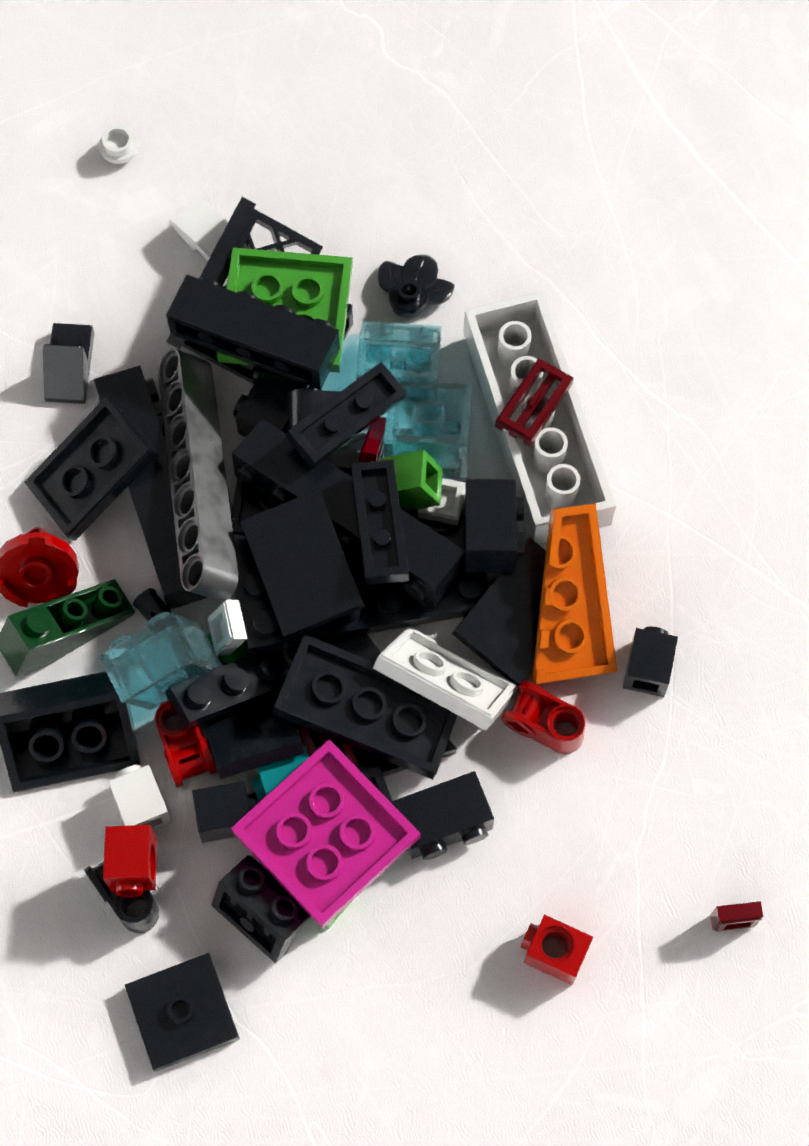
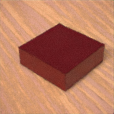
[710,901,764,932]

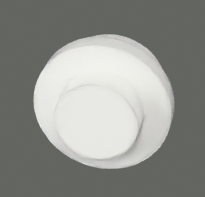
[99,125,138,163]

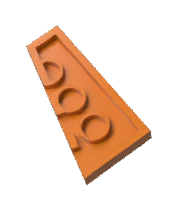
[532,504,617,684]

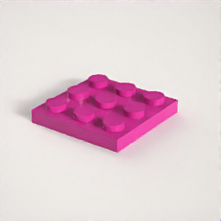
[231,739,421,929]

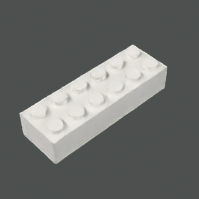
[463,291,616,544]

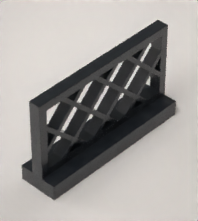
[166,197,323,383]

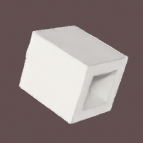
[108,765,172,830]

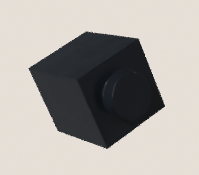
[623,626,678,697]
[192,781,257,843]

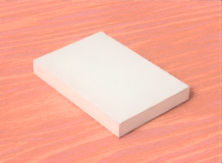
[373,627,518,731]

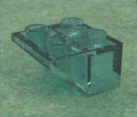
[356,321,442,401]

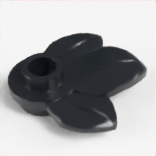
[378,255,454,318]

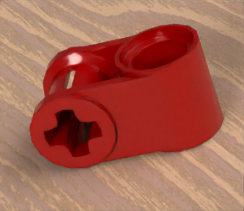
[501,681,586,754]
[155,700,217,788]

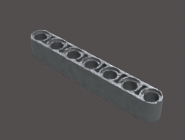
[158,349,238,601]

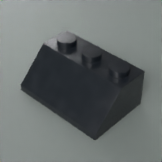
[0,668,141,793]

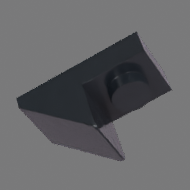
[43,323,95,404]

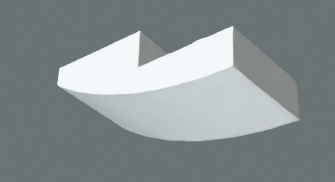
[169,197,248,262]

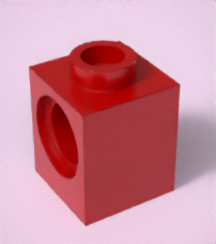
[103,825,157,897]
[520,914,593,985]

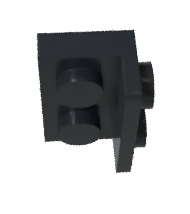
[211,855,311,964]

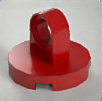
[0,527,79,607]

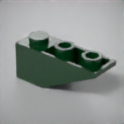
[0,579,136,677]

